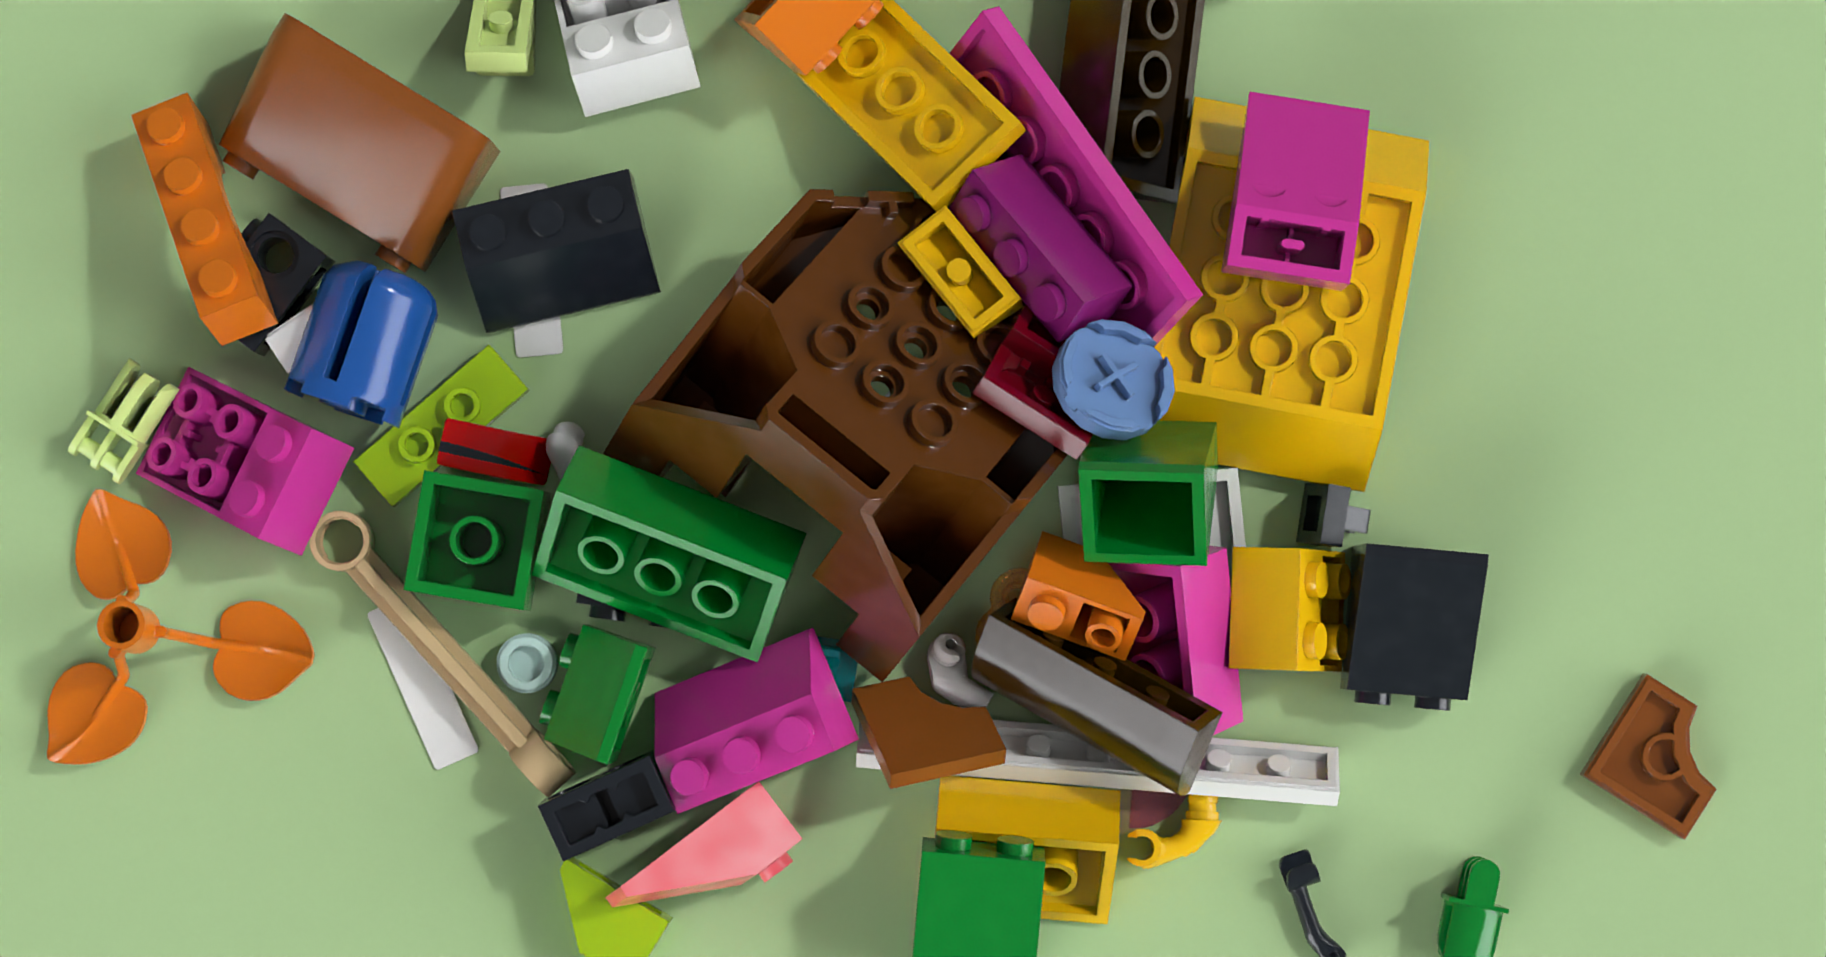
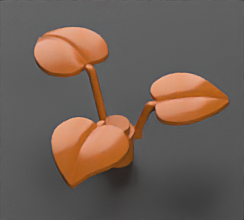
[47,489,315,765]

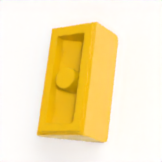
[898,205,1023,338]

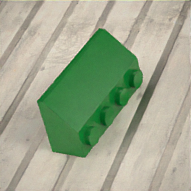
[532,445,807,663]

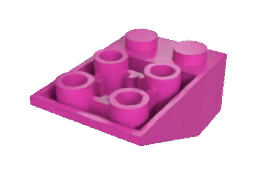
[1221,92,1370,291]
[136,367,354,556]

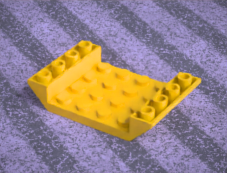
[1154,97,1429,492]

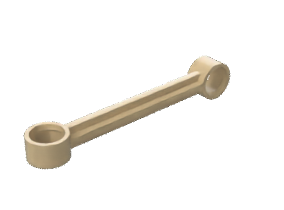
[309,511,576,797]

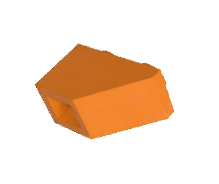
[1011,531,1146,661]

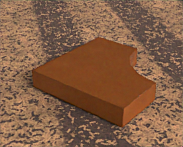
[1580,674,1717,840]
[852,677,1006,789]

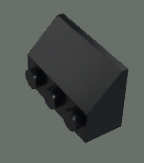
[452,169,661,334]

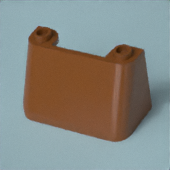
[219,13,501,273]

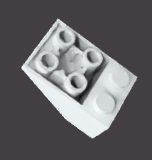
[554,0,701,117]

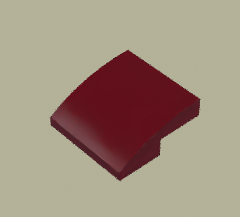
[972,304,1093,460]

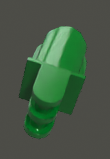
[1437,856,1509,957]

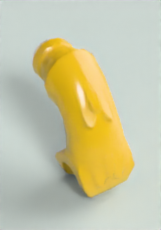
[1127,794,1223,869]

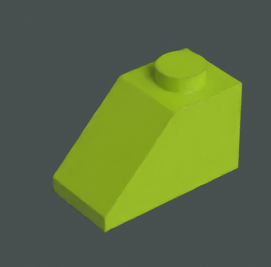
[560,857,673,957]

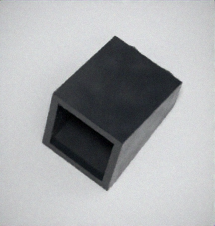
[1340,543,1489,711]

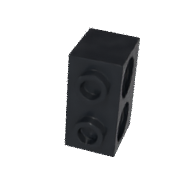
[238,213,336,356]
[538,750,675,861]

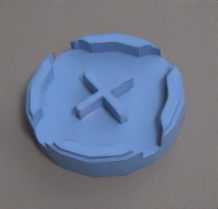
[1052,319,1175,440]

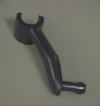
[1279,849,1346,957]

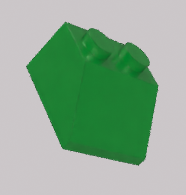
[539,624,656,765]

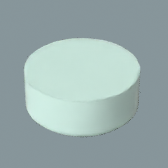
[496,633,558,693]

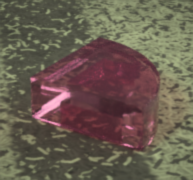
[1128,790,1188,828]

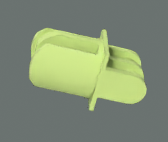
[68,358,179,484]

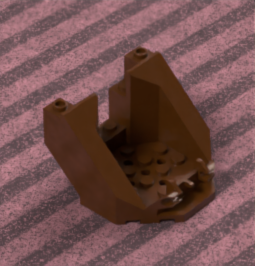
[603,189,1068,683]

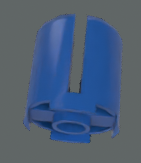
[284,260,438,429]

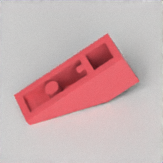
[605,782,802,907]

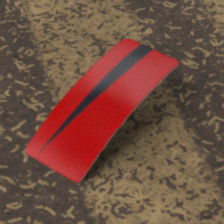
[436,418,551,485]

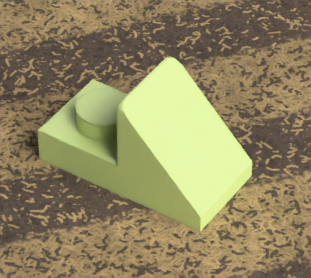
[465,0,536,76]

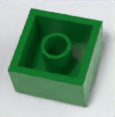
[403,470,551,611]

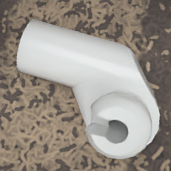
[927,633,994,708]

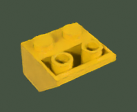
[1229,547,1351,672]

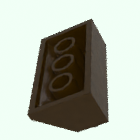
[1059,0,1205,203]

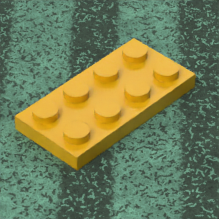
[790,0,1026,212]

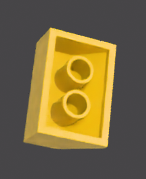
[935,776,1121,924]

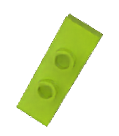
[353,344,530,507]

